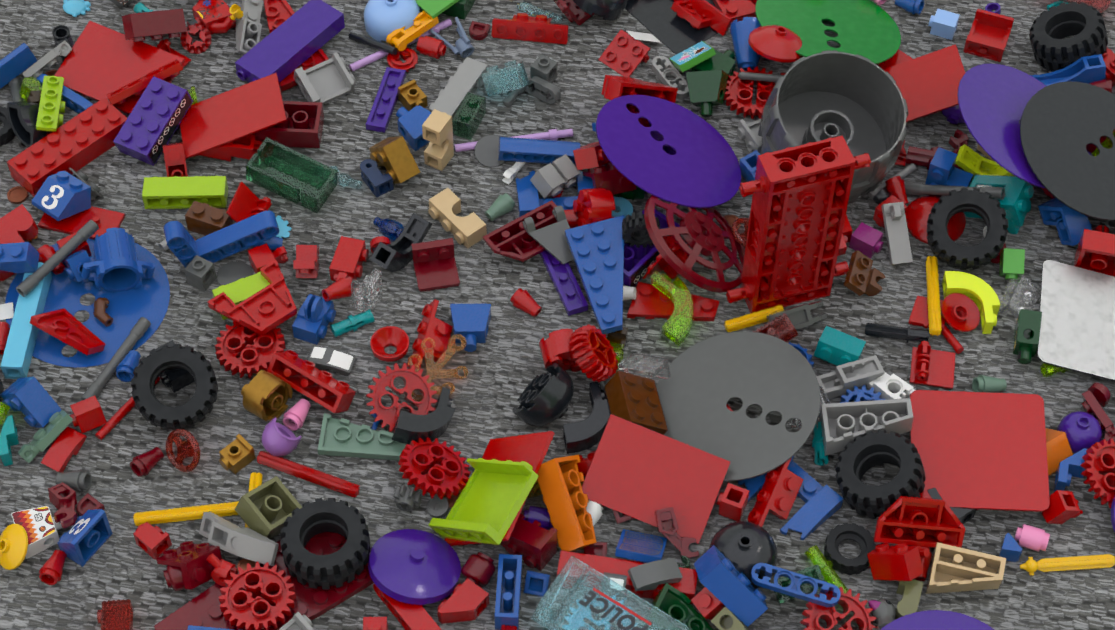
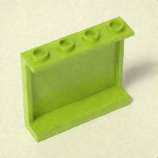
[428,458,539,545]

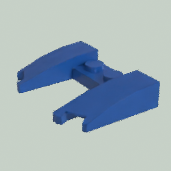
[516,170,594,217]
[738,456,843,540]

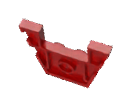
[207,260,297,336]

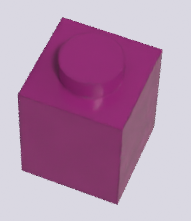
[849,222,884,259]

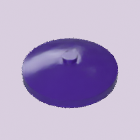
[368,529,461,605]

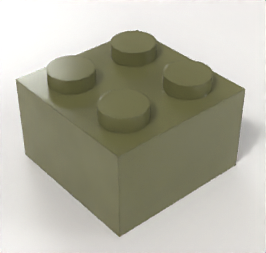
[235,476,302,539]

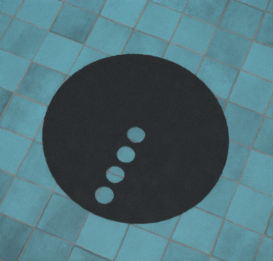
[1020,81,1115,221]

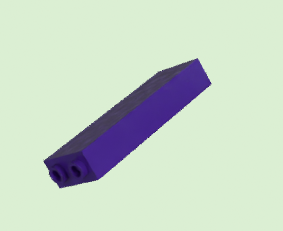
[235,0,345,83]

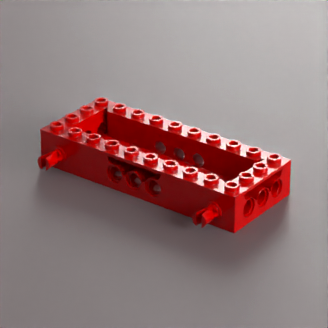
[726,135,871,313]

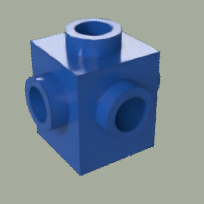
[64,250,96,284]

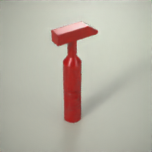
[941,326,964,354]

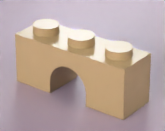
[422,109,454,171]
[428,188,487,249]

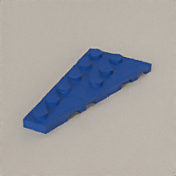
[565,215,624,334]

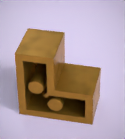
[369,136,420,184]

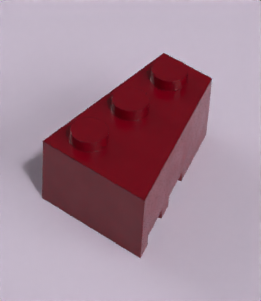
[500,514,557,571]

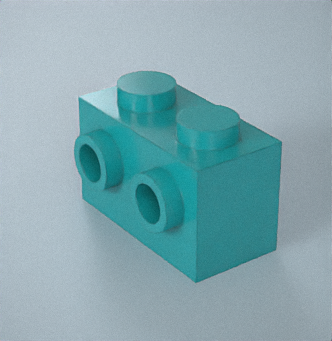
[813,326,866,366]

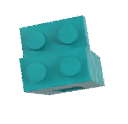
[965,175,1034,234]

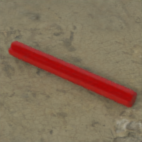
[257,451,360,497]

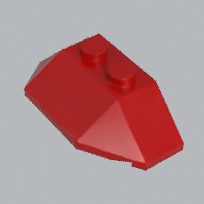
[874,496,966,548]

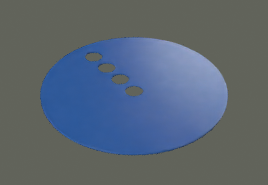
[5,238,170,368]

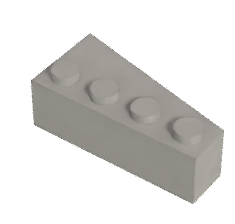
[820,398,913,456]

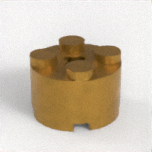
[241,370,292,422]

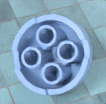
[364,0,421,42]

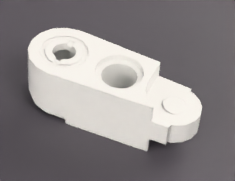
[867,372,915,400]

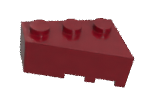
[122,9,187,42]

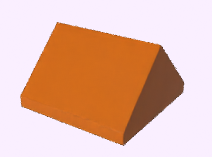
[1046,428,1073,476]

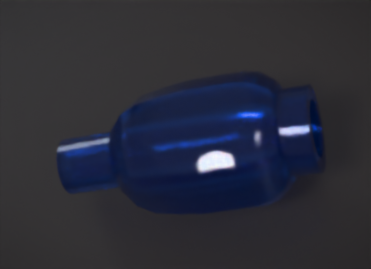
[373,217,404,241]

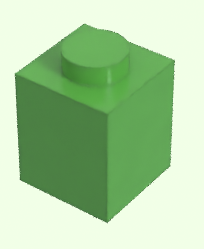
[999,248,1025,280]

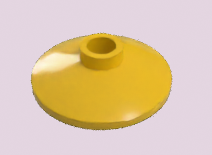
[0,524,28,570]

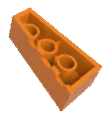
[536,455,597,552]

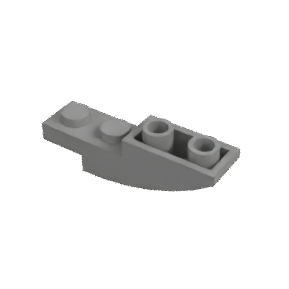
[235,0,263,55]
[199,512,279,566]

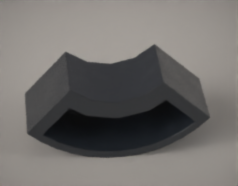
[7,101,52,147]

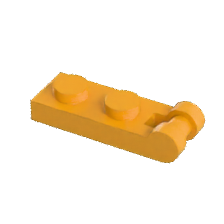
[386,11,439,51]

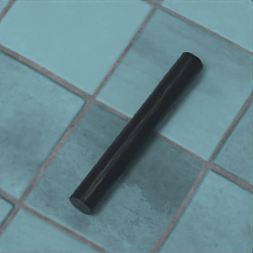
[349,32,398,55]

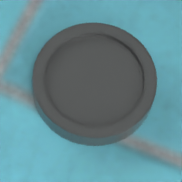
[427,495,449,518]

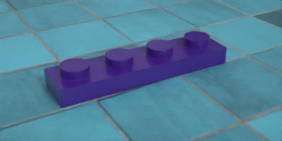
[366,67,406,133]
[539,250,588,316]

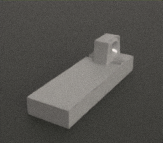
[881,202,913,266]

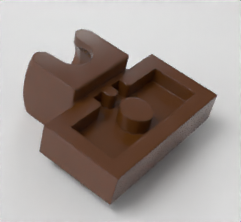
[844,250,885,296]

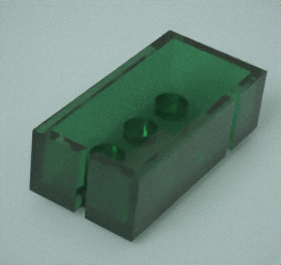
[246,137,338,213]

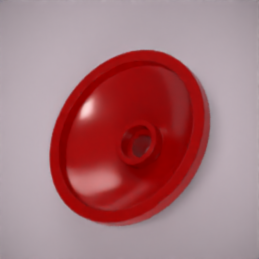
[748,25,804,63]
[906,195,966,244]

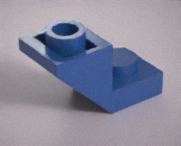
[1054,448,1087,492]

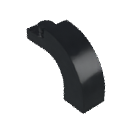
[369,213,432,272]
[563,382,611,454]
[392,387,456,444]

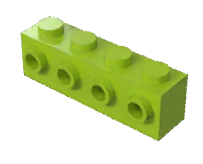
[142,176,228,209]

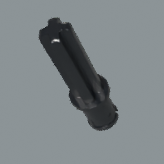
[865,323,929,343]

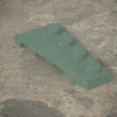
[318,413,406,461]

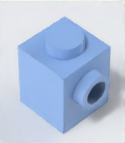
[928,9,960,40]

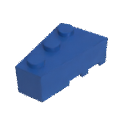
[694,545,768,627]

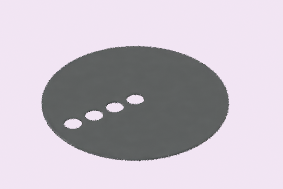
[656,331,821,481]

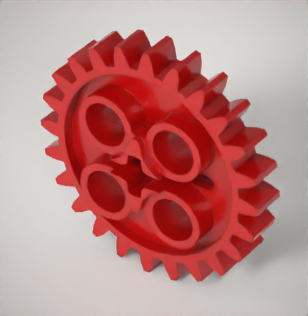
[724,66,776,119]
[215,321,286,378]
[366,363,438,432]
[398,437,471,500]
[1080,438,1115,509]
[219,562,296,630]
[800,587,877,630]

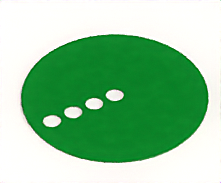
[755,0,901,64]

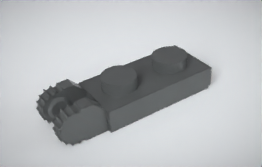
[766,301,827,336]

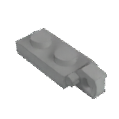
[23,40,73,80]

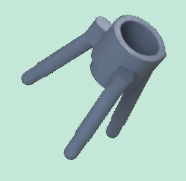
[430,17,474,58]

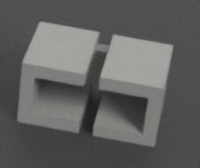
[530,154,580,199]

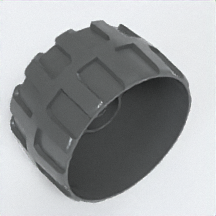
[758,50,909,204]

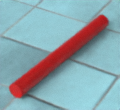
[95,377,160,440]

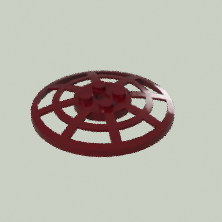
[644,195,745,293]

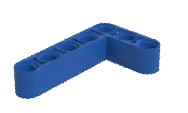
[163,211,279,268]

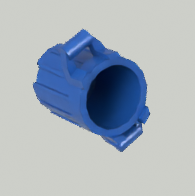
[81,228,155,292]

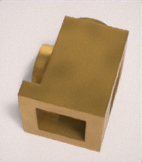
[398,79,428,111]
[219,434,256,474]

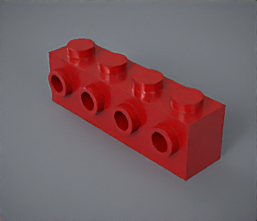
[266,350,356,413]

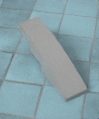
[816,355,885,403]

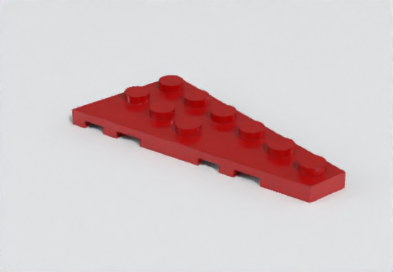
[263,0,329,92]

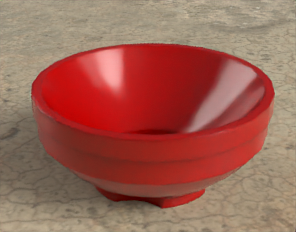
[370,326,409,362]

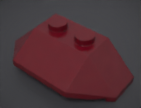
[483,200,557,262]

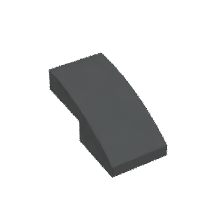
[628,558,683,591]

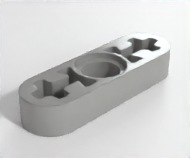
[652,56,689,100]

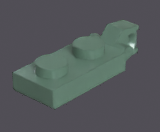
[18,410,73,463]

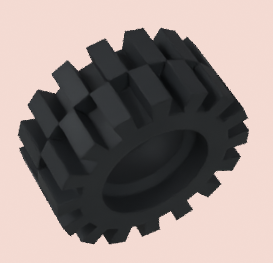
[622,211,660,248]

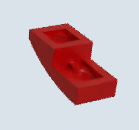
[41,427,87,472]

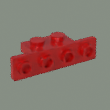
[671,0,732,36]
[491,13,569,45]
[407,299,453,372]
[748,458,804,527]

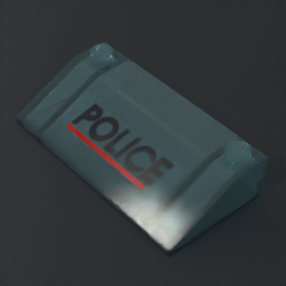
[531,556,691,630]

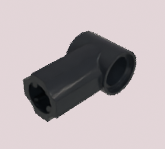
[52,25,74,62]

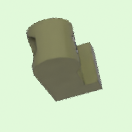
[895,580,924,620]
[711,606,749,630]

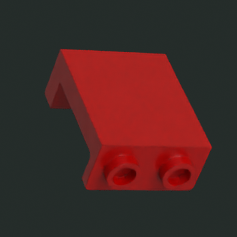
[963,9,1014,62]

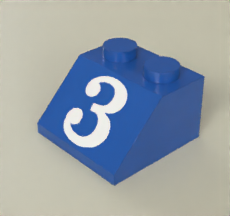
[32,171,91,221]
[58,509,113,567]

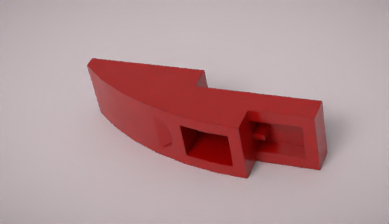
[198,134,275,164]

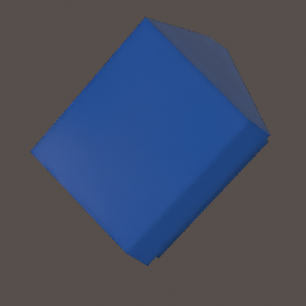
[999,533,1023,562]
[524,570,551,597]

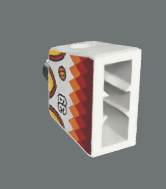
[11,506,62,559]

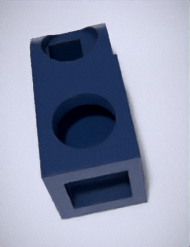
[360,159,394,198]

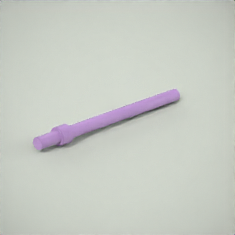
[349,18,452,72]
[454,129,573,152]

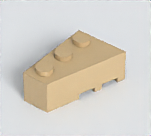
[926,542,1006,594]

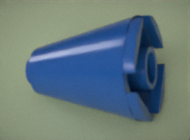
[730,17,761,71]

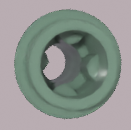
[485,193,515,222]
[972,375,1007,393]

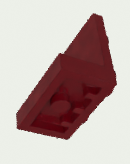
[411,238,460,292]

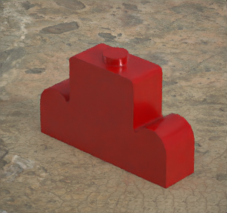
[602,75,678,103]
[0,204,38,281]

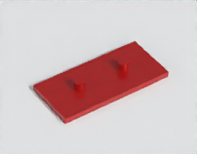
[38,206,125,240]

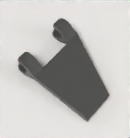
[522,205,574,265]

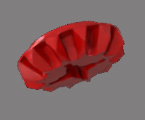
[180,23,211,54]
[387,47,418,72]

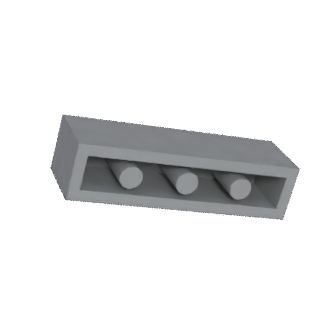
[429,57,488,127]

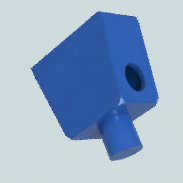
[396,105,432,151]
[450,304,491,352]

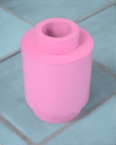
[1014,524,1050,552]

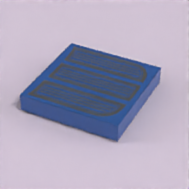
[615,529,667,563]

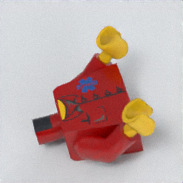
[187,0,243,35]

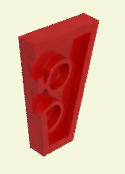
[30,308,105,355]

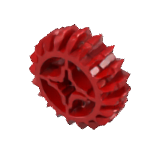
[569,324,618,382]

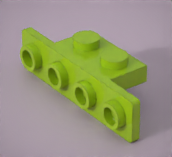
[36,76,66,132]

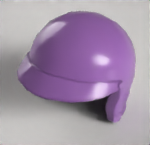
[262,417,302,457]

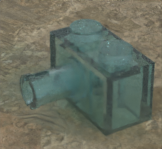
[481,60,529,97]

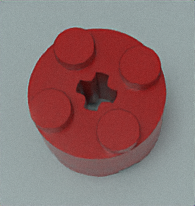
[573,188,615,227]
[539,329,581,372]

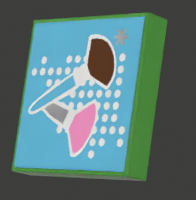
[669,41,716,72]

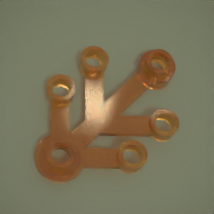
[408,334,468,402]

